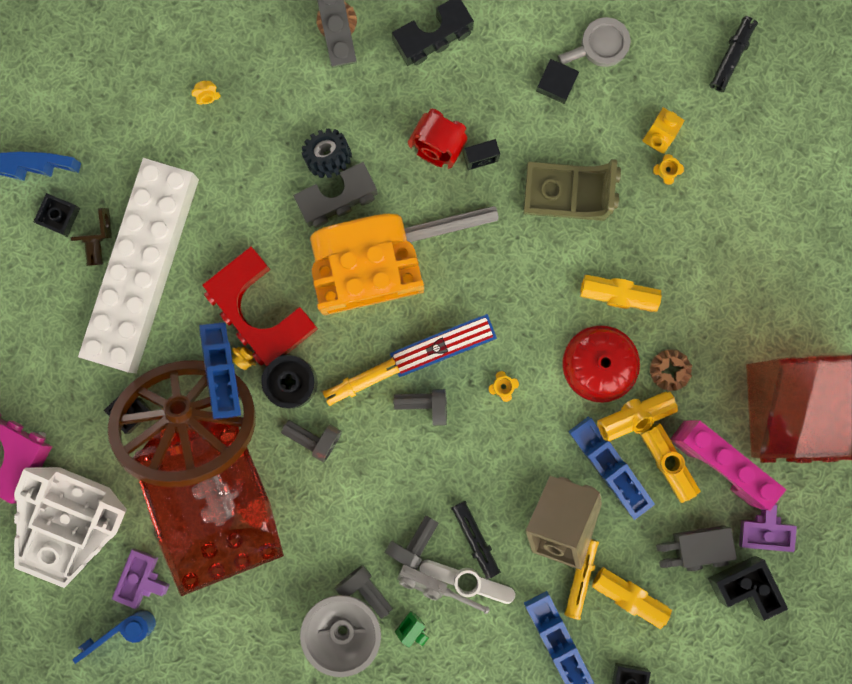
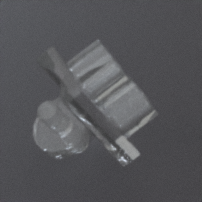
[192,474,239,527]

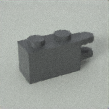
[656,525,737,571]

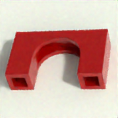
[202,246,318,366]

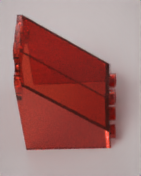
[746,355,852,463]
[133,419,284,597]

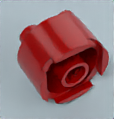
[407,108,468,169]

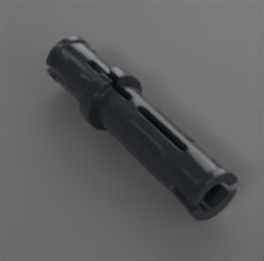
[709,16,758,92]
[451,501,501,580]

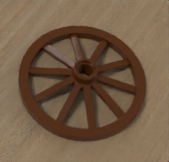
[108,360,256,487]

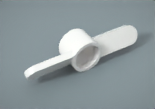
[419,560,515,604]

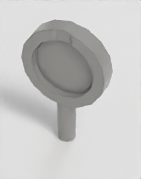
[558,17,631,67]

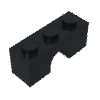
[392,0,474,67]

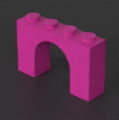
[0,414,53,504]
[670,420,787,511]

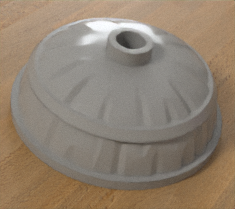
[300,595,381,677]

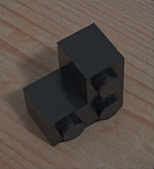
[708,556,788,621]

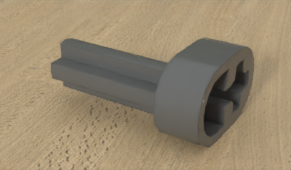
[393,389,447,426]
[281,420,342,463]
[385,515,439,570]
[335,565,393,619]

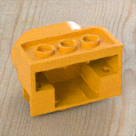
[310,214,424,316]

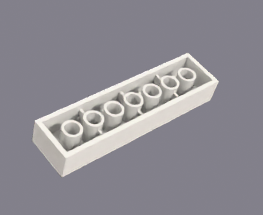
[78,158,199,374]

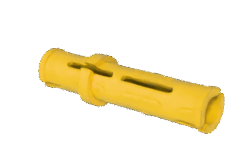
[323,357,400,406]
[564,539,599,620]

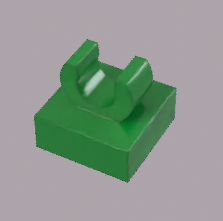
[395,611,429,648]

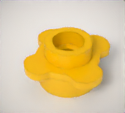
[191,81,220,105]
[653,154,684,185]
[231,347,257,370]
[488,371,519,402]

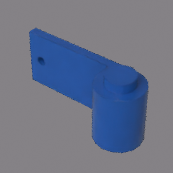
[72,610,156,664]

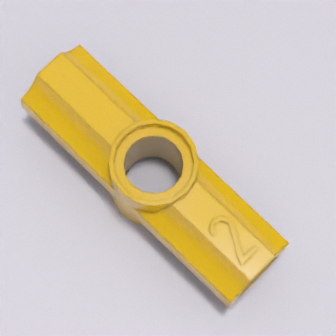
[580,275,662,312]
[597,391,678,442]
[640,423,701,503]
[591,567,672,629]

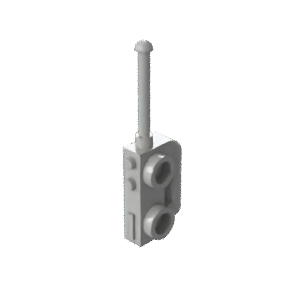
[397,565,490,614]

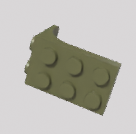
[523,159,621,221]

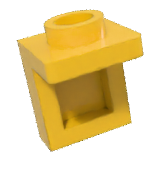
[643,107,685,154]

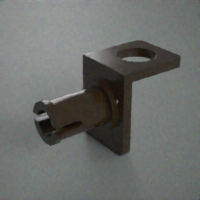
[70,208,112,266]

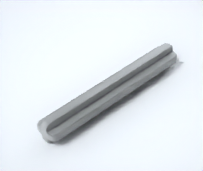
[405,206,499,242]

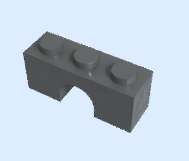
[317,0,357,68]
[293,162,378,228]

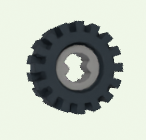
[302,128,352,178]

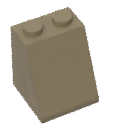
[525,476,602,570]

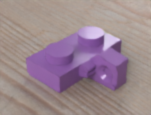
[739,504,797,552]
[112,548,170,609]

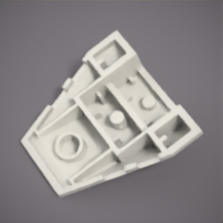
[14,467,127,588]

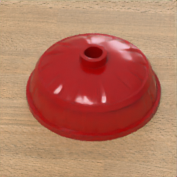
[563,325,640,403]

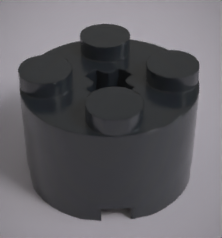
[261,355,318,409]

